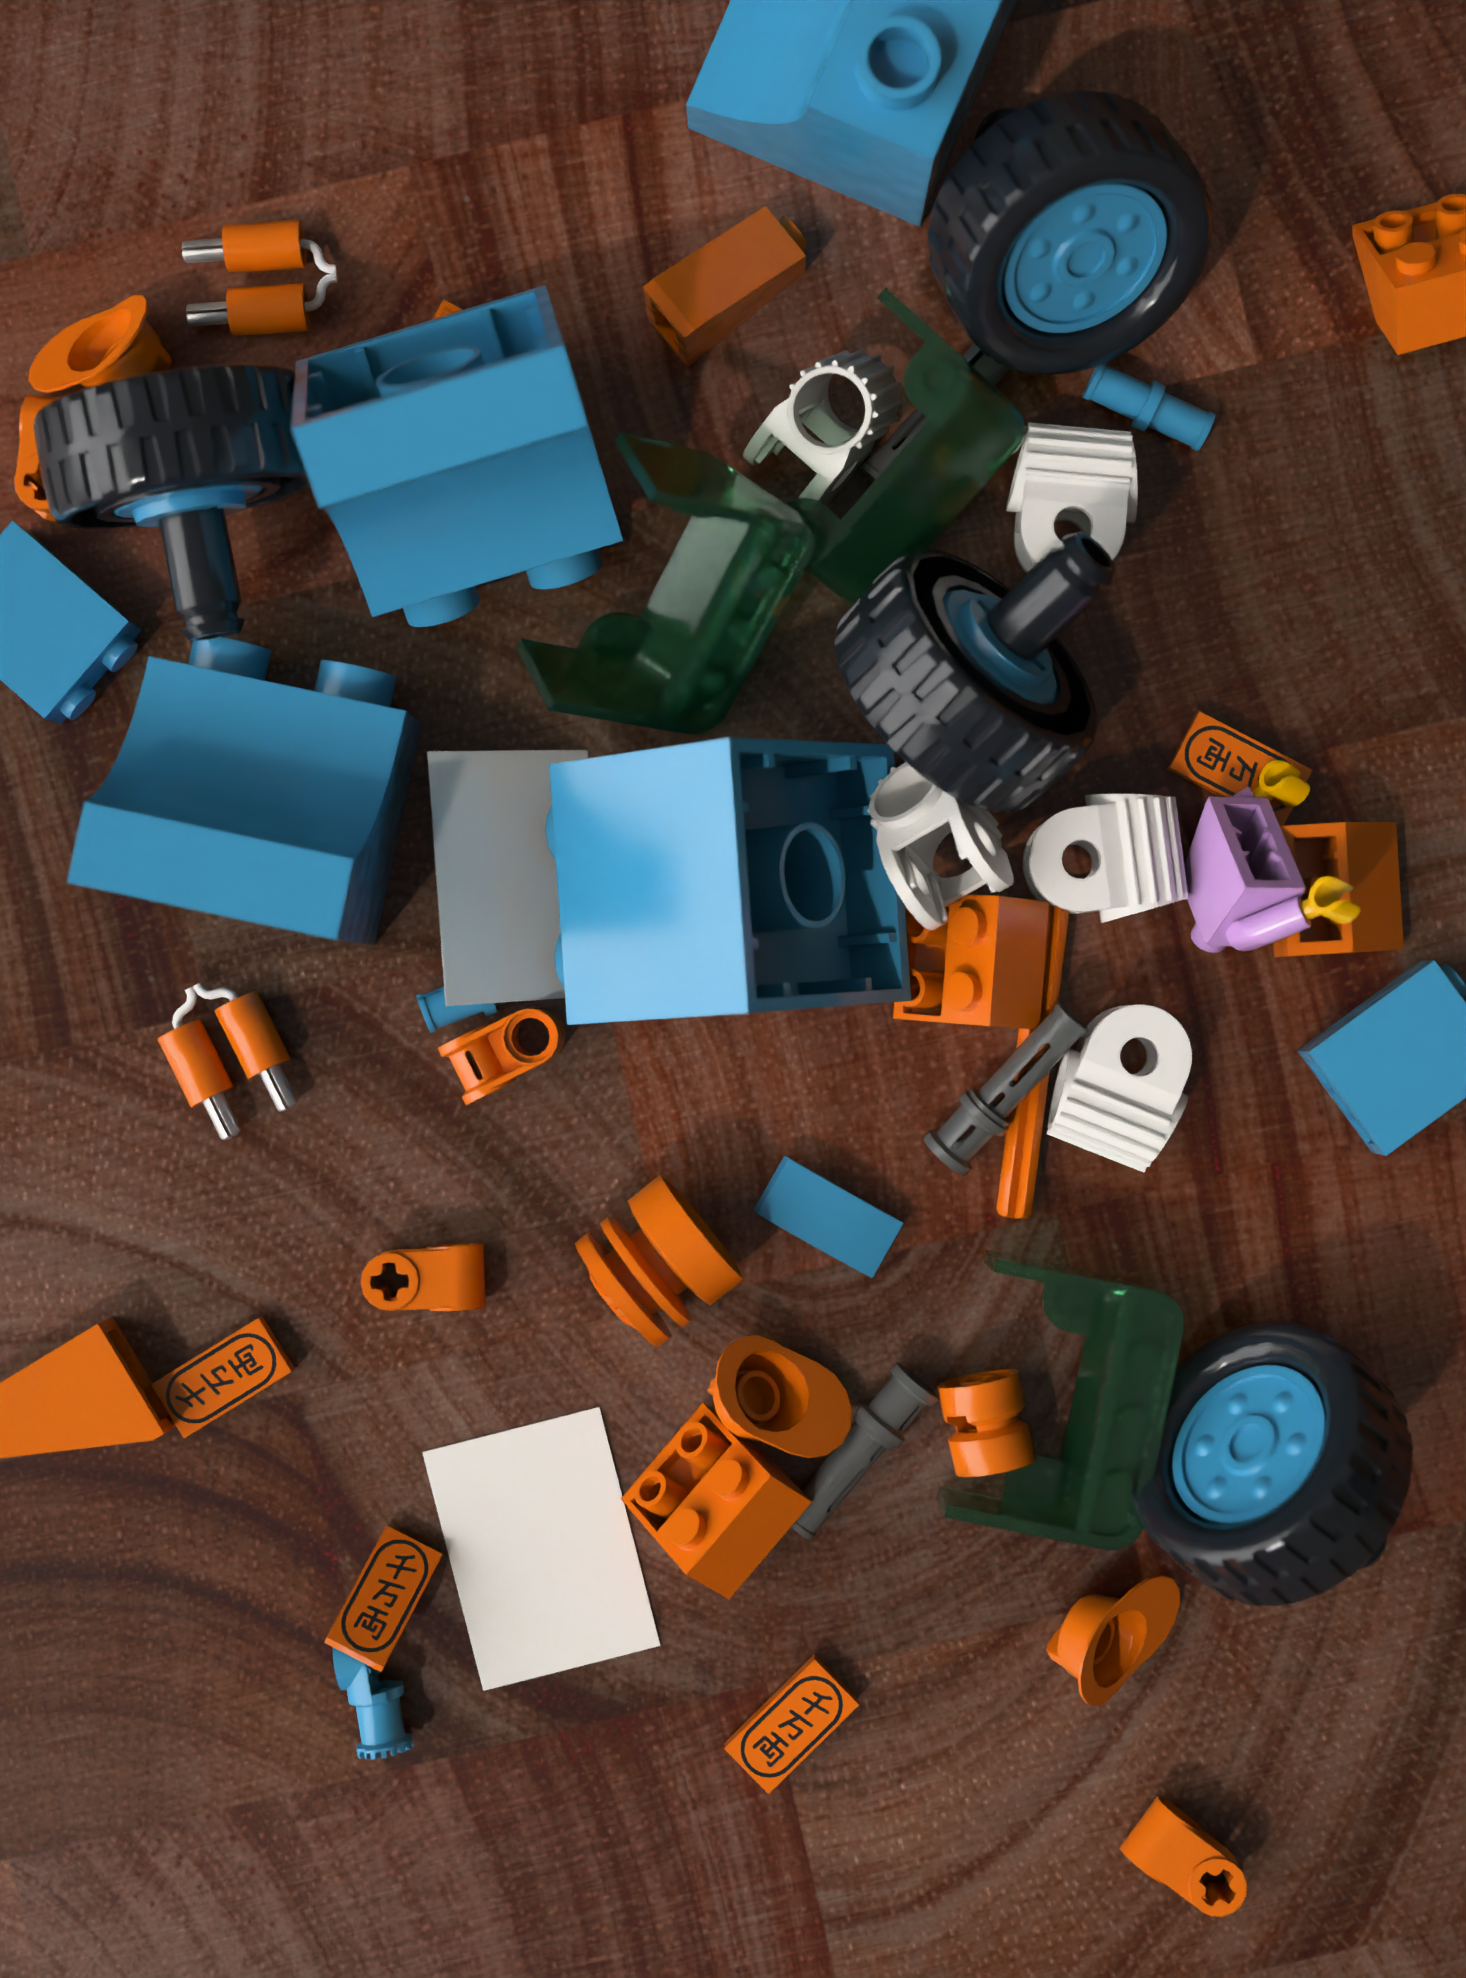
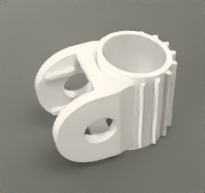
[743,349,905,516]
[1006,422,1138,573]
[867,762,1014,931]
[1022,794,1189,923]
[1046,1004,1192,1173]

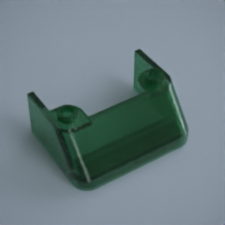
[711,287,1026,605]
[516,432,815,735]
[936,1250,1184,1551]

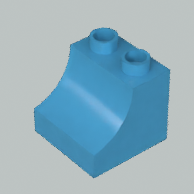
[686,0,1017,227]
[291,285,623,627]
[67,636,422,945]
[545,738,911,1025]

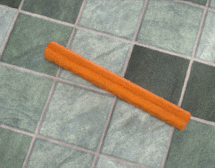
[997,905,1069,1219]

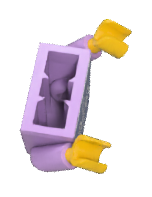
[1184,760,1360,953]

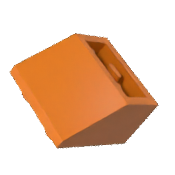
[1352,194,1466,355]
[1273,822,1404,957]
[893,895,1049,1030]
[621,1403,812,1599]

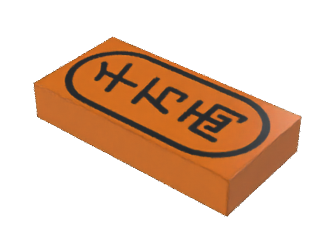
[1167,711,1313,826]
[151,1316,295,1438]
[324,1525,443,1672]
[724,1654,859,1794]

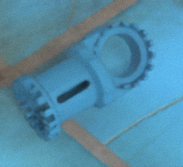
[332,1647,413,1760]

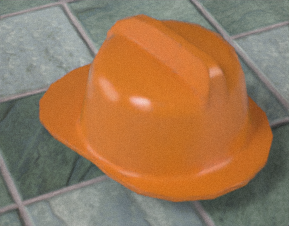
[28,295,172,393]
[708,1335,852,1458]
[1046,1574,1180,1706]

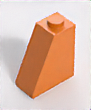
[643,206,808,367]
[0,1316,176,1458]

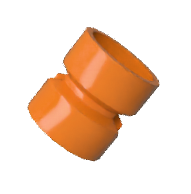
[937,1369,1037,1477]

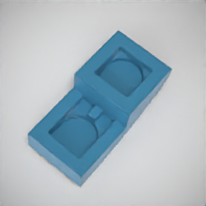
[753,1155,904,1278]

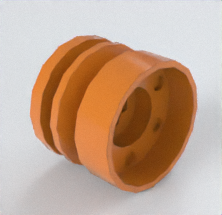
[575,1174,745,1348]

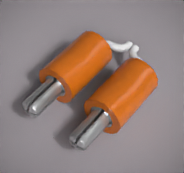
[182,219,337,336]
[158,983,298,1140]

